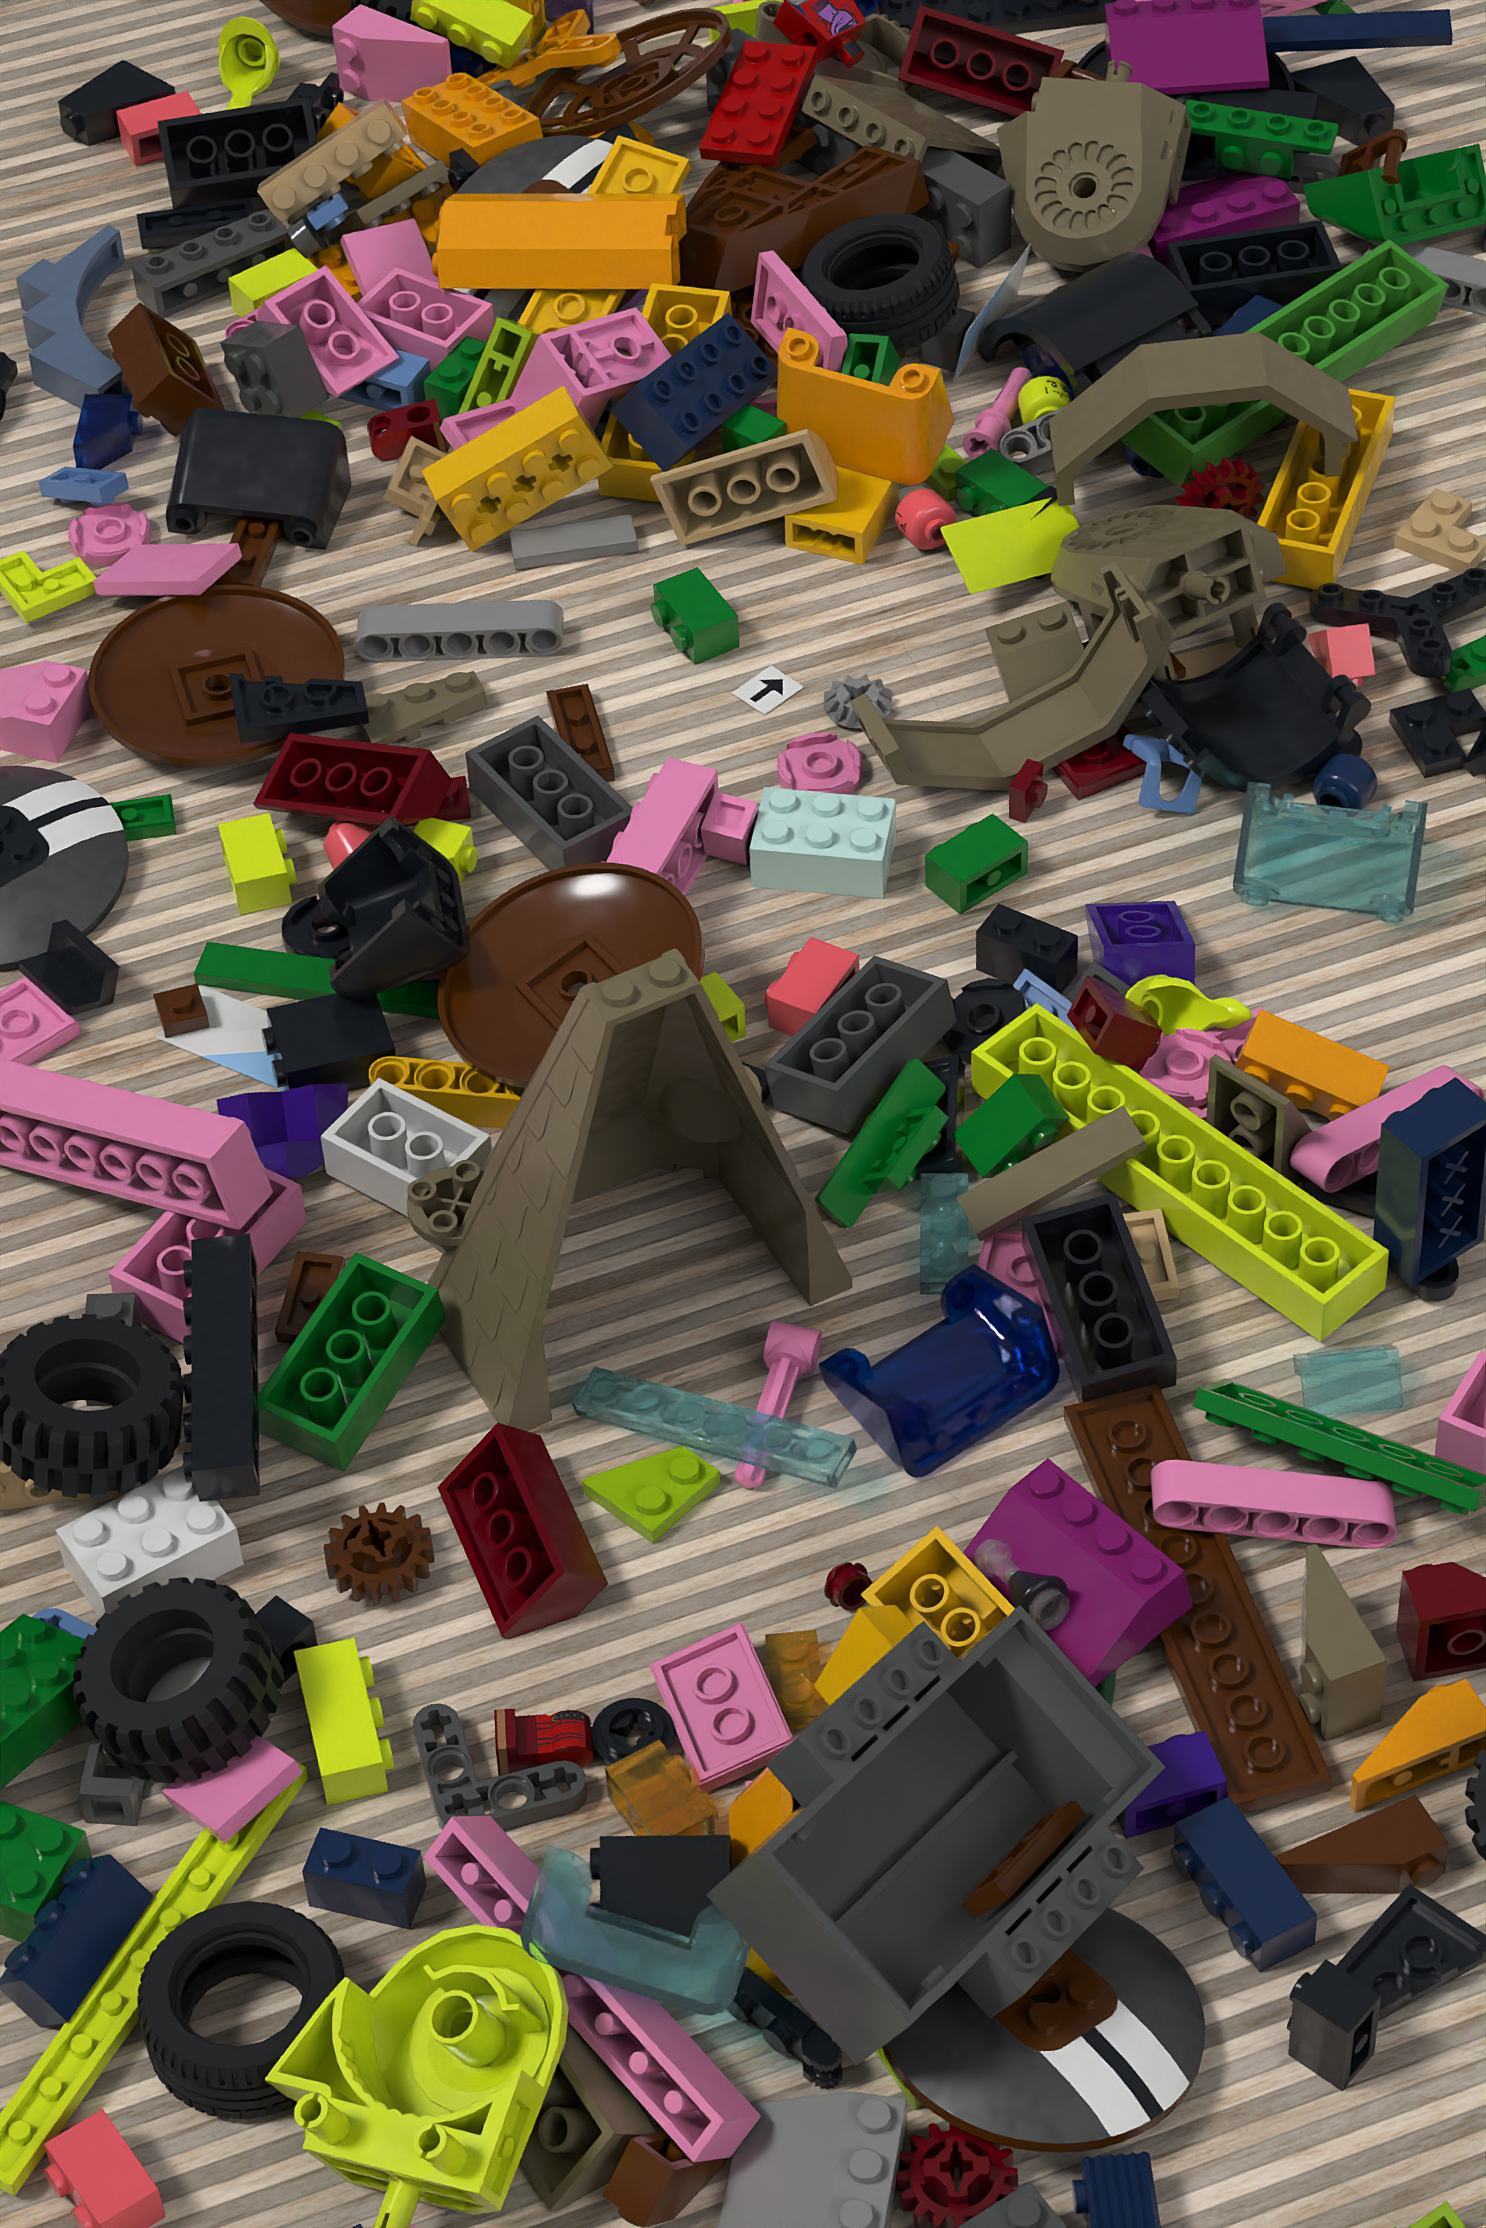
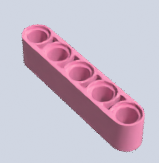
[1290,1065,1485,1193]
[1151,1460,1397,1549]

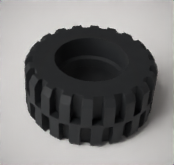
[0,1314,184,1498]
[73,1577,284,1783]

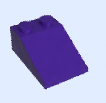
[1085,901,1195,987]

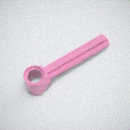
[734,1320,822,1489]

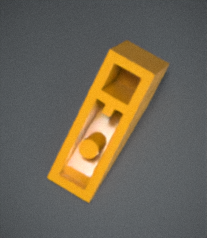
[1350,1678,1486,1812]

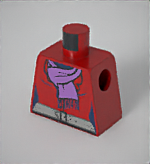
[773,0,865,68]

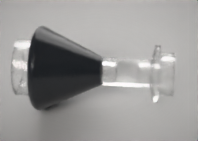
[974,1539,1070,1630]

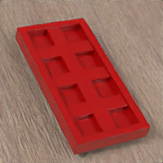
[699,40,819,166]

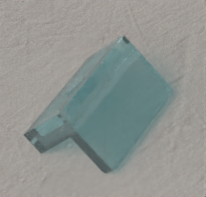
[1293,1344,1404,1415]

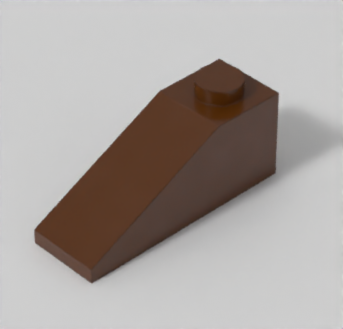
[1275,1795,1449,1894]

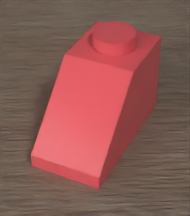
[1308,623,1376,687]

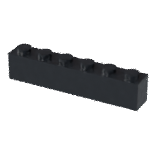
[183,1233,260,1502]

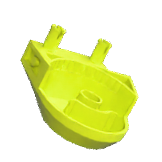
[265,1924,569,2228]

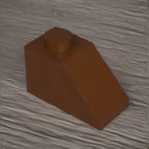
[602,2130,728,2228]

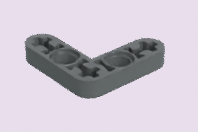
[413,1704,587,1831]

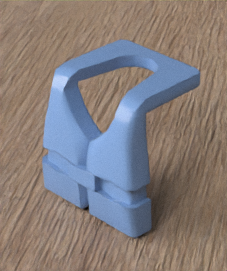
[1123,734,1202,814]

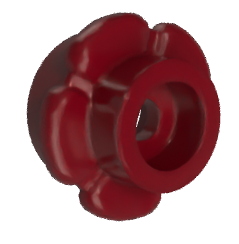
[824,1562,872,1610]

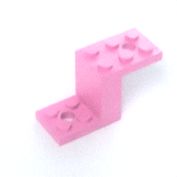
[440,307,672,451]

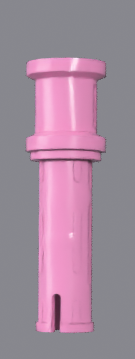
[962,367,1034,460]

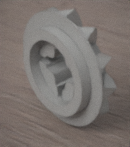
[824,674,892,728]

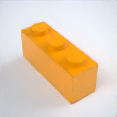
[1235,1009,1390,1122]

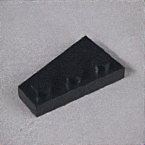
[229,673,370,744]
[1336,1884,1486,2021]

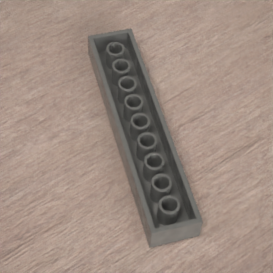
[704,28,1011,269]

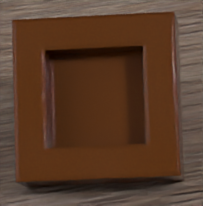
[153,983,210,1038]

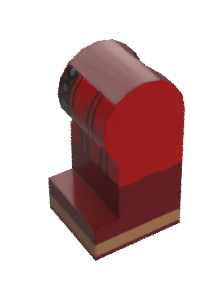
[367,399,448,461]
[494,1708,593,1776]

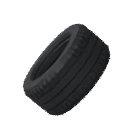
[800,213,960,354]
[137,1901,346,2119]

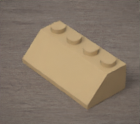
[650,429,838,546]

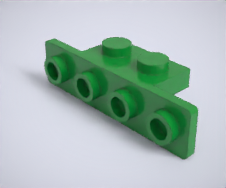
[1185,100,1338,179]
[815,1059,949,1229]

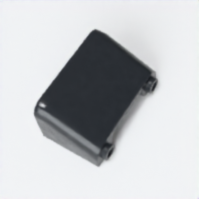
[166,408,352,550]
[318,815,471,1000]

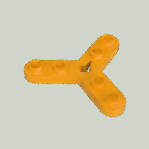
[475,9,622,89]

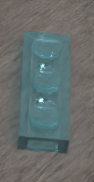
[920,1173,968,1295]

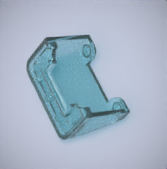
[1233,782,1428,923]
[520,1845,751,2016]

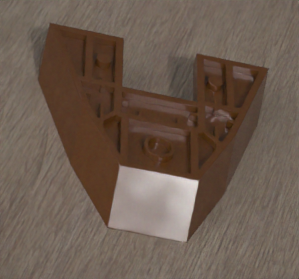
[677,124,930,293]

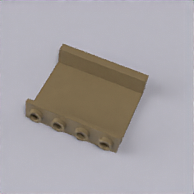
[801,74,1002,176]

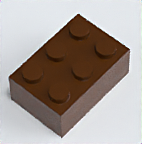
[107,302,225,437]

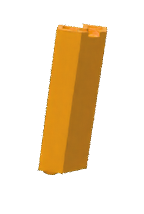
[432,194,687,289]

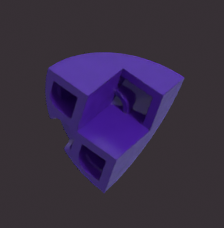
[216,1083,348,1179]

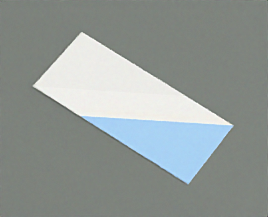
[953,243,1031,383]
[155,985,286,1091]

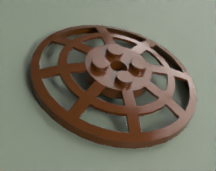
[524,8,733,138]

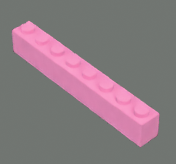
[423,1816,761,2163]

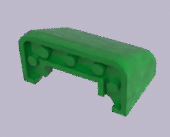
[1303,143,1486,246]

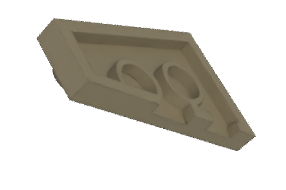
[322,159,449,244]
[358,671,487,745]

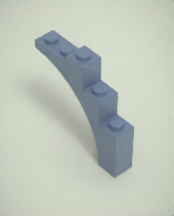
[16,225,130,420]

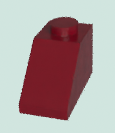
[1066,976,1163,1071]

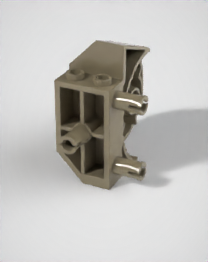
[997,60,1192,273]
[1051,505,1287,680]

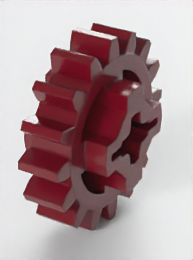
[1175,457,1265,518]
[896,2122,1018,2228]

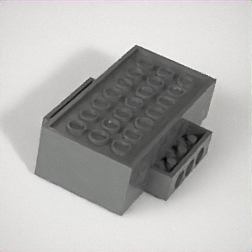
[706,1605,1165,2066]

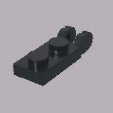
[720,1960,843,2090]

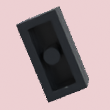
[976,903,1078,994]
[1287,1959,1381,2091]

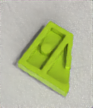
[582,1445,721,1543]

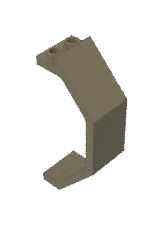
[1049,332,1359,506]
[850,561,1177,791]

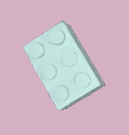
[749,787,896,899]

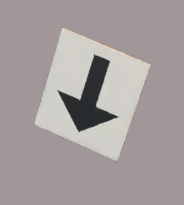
[732,665,804,715]

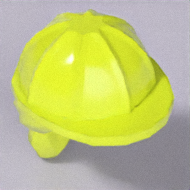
[218,16,281,110]
[1125,974,1253,1036]

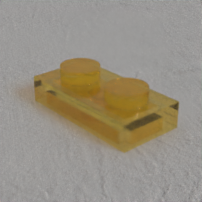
[765,1630,825,1729]

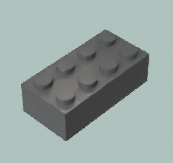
[465,715,633,871]
[764,955,957,1134]

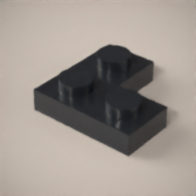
[1389,688,1486,778]

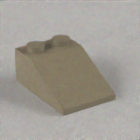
[1207,1054,1312,1185]
[1298,1543,1387,1742]

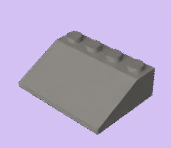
[718,2091,908,2228]

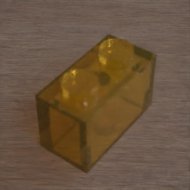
[605,1739,719,1836]

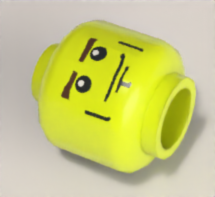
[1018,376,1072,424]

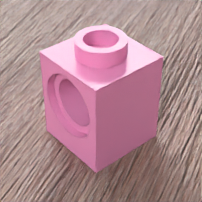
[700,791,758,866]

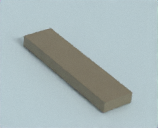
[956,1105,1148,1241]

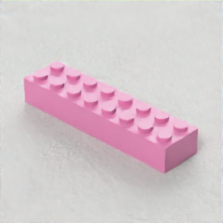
[0,1059,273,1230]

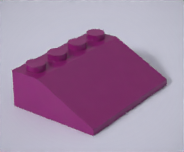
[1105,0,1269,95]
[1147,171,1300,268]
[963,1458,1193,1688]

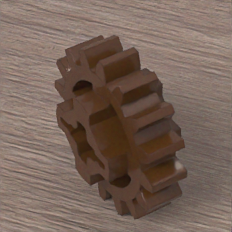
[323,1502,435,1605]

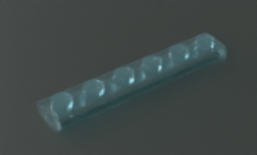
[572,1366,857,1489]

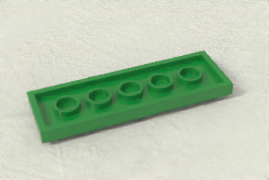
[1192,1379,1486,1515]

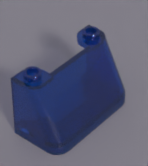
[819,1263,1060,1478]

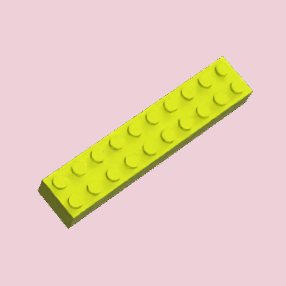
[971,1003,1389,1342]

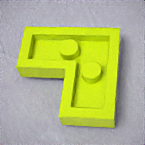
[0,550,97,624]

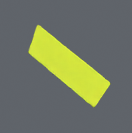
[940,497,1079,594]

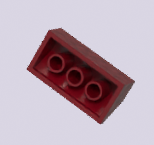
[897,5,1064,117]
[253,733,453,825]
[437,1423,608,1639]

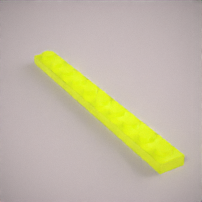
[0,1763,308,2197]

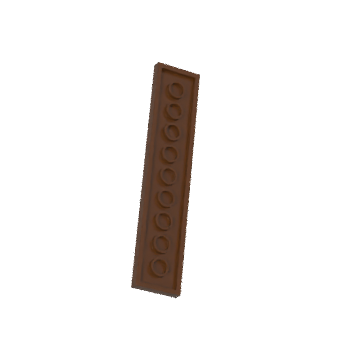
[1064,1383,1333,1814]

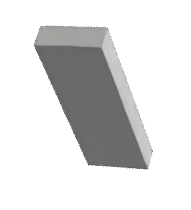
[509,514,638,570]

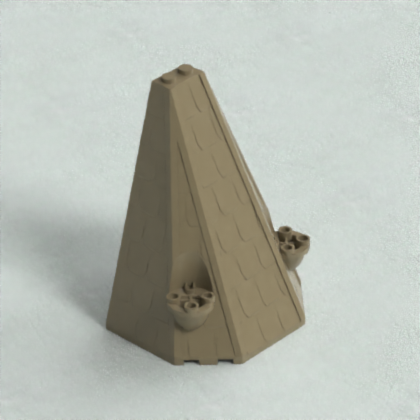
[407,948,852,1431]

